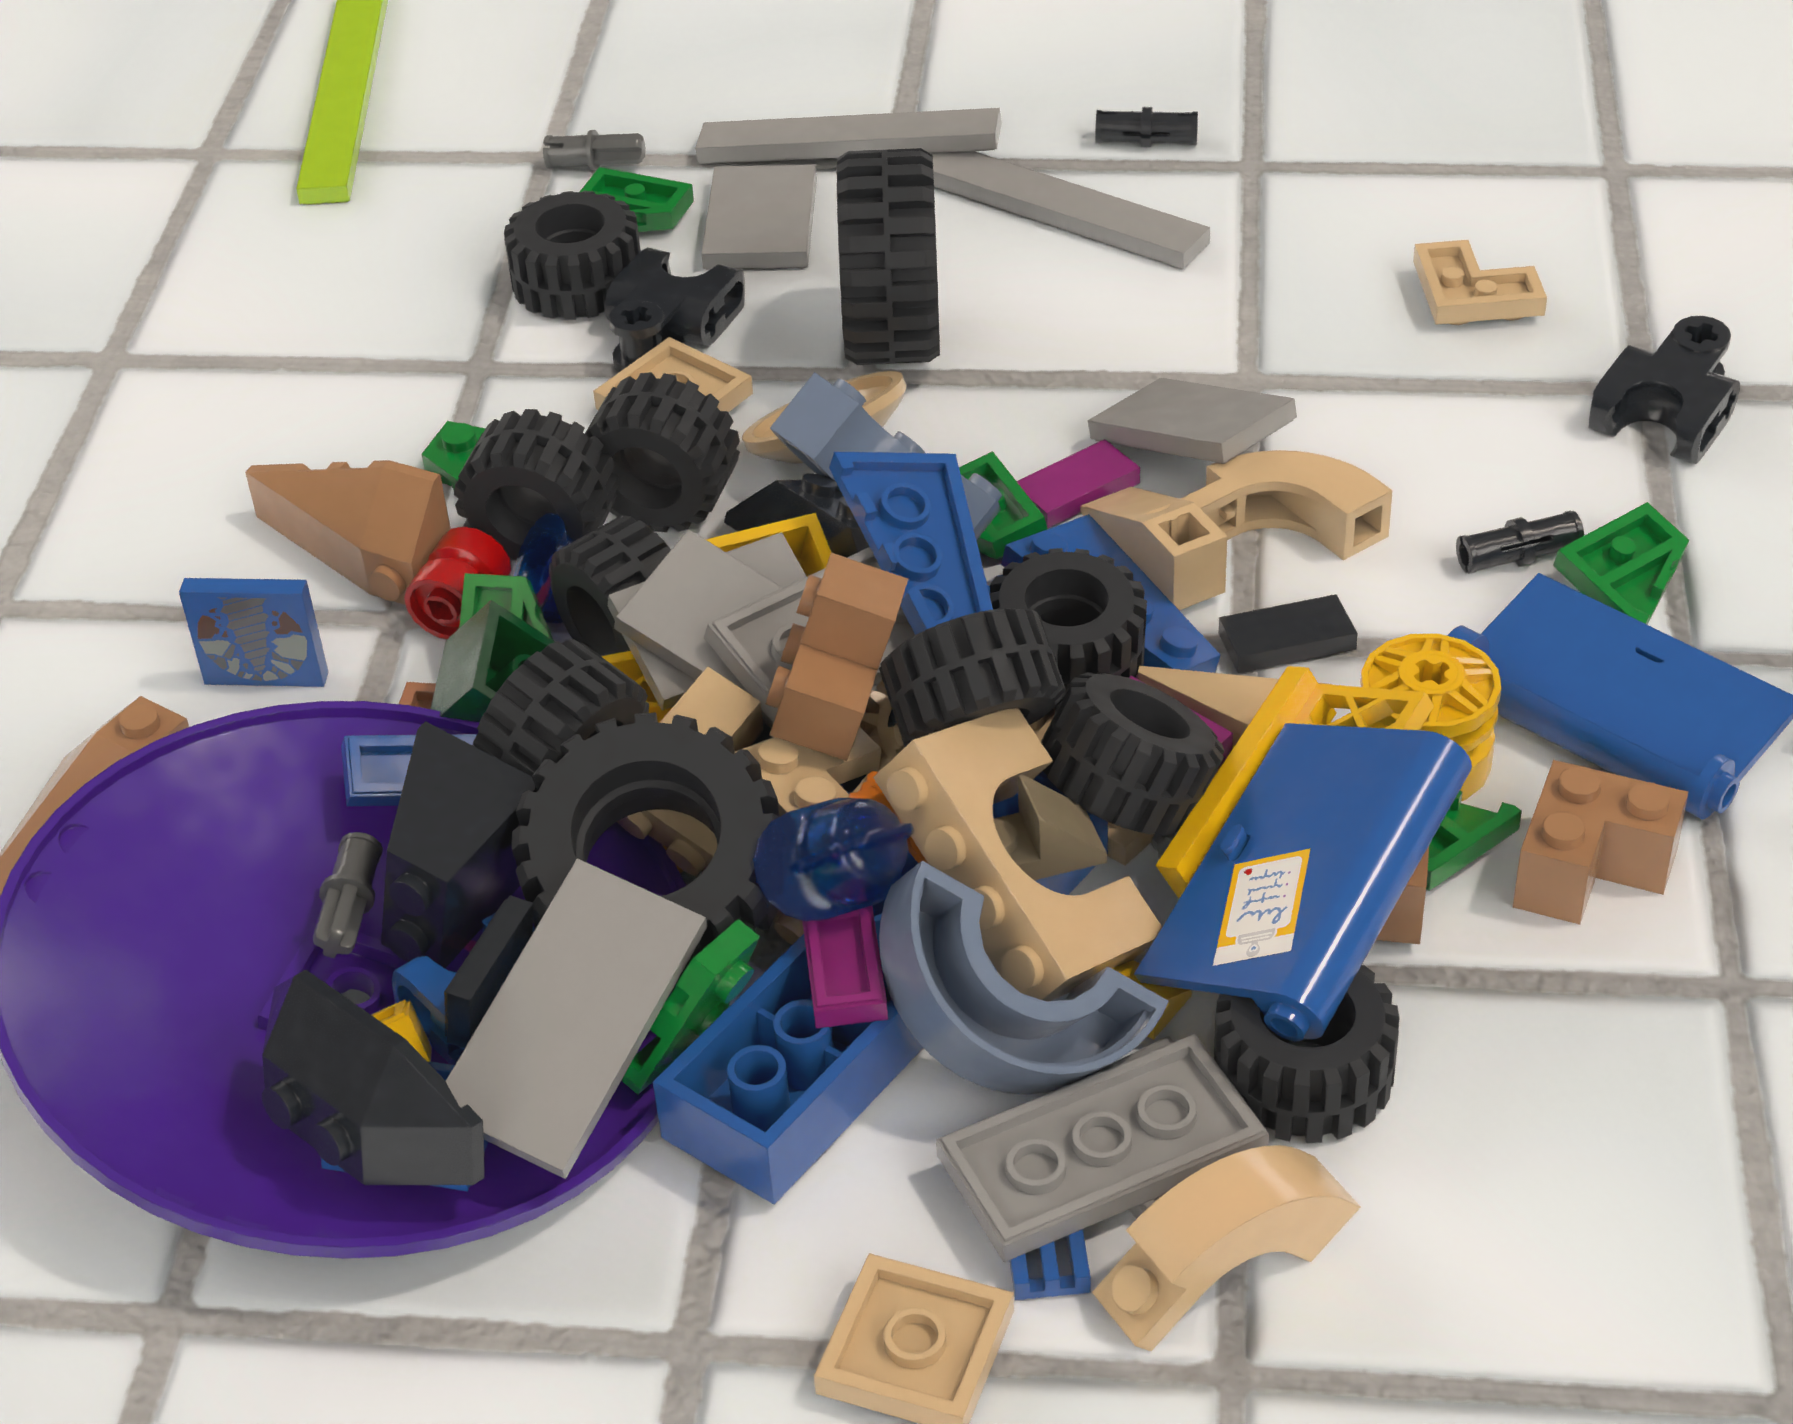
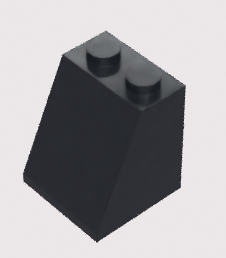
[381,721,537,968]

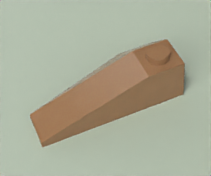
[245,460,451,605]
[0,696,189,895]

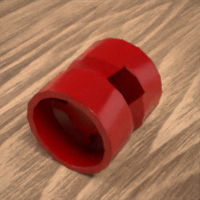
[404,526,512,639]

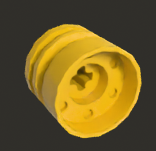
[1360,634,1501,801]

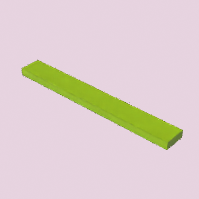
[296,0,388,205]

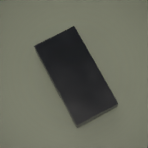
[1218,594,1358,673]
[444,895,533,1048]

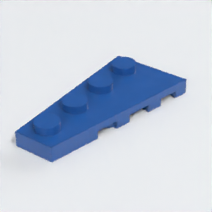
[829,452,993,635]
[1001,514,1221,673]

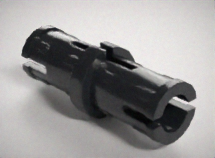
[1095,107,1198,147]
[1456,510,1584,574]

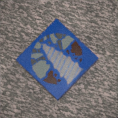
[179,578,329,687]

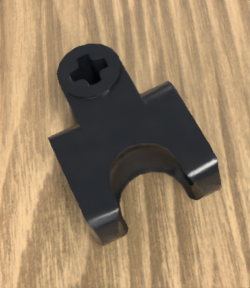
[605,247,745,372]
[1588,316,1740,464]

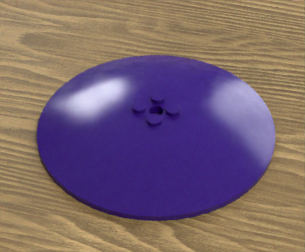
[0,701,686,1259]

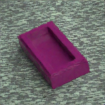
[1017,439,1140,529]
[801,897,888,1028]

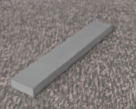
[695,108,1002,164]
[931,151,1210,269]

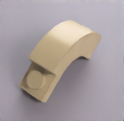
[1181,450,1393,561]
[1092,1145,1361,1351]

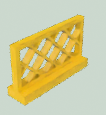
[1155,666,1434,899]

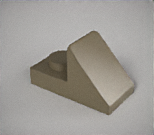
[993,775,1107,880]

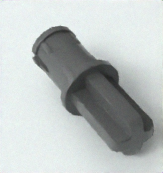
[543,130,646,171]
[313,832,383,958]

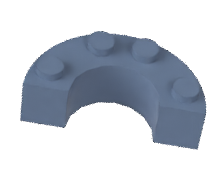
[770,372,1002,541]
[879,861,1169,1094]

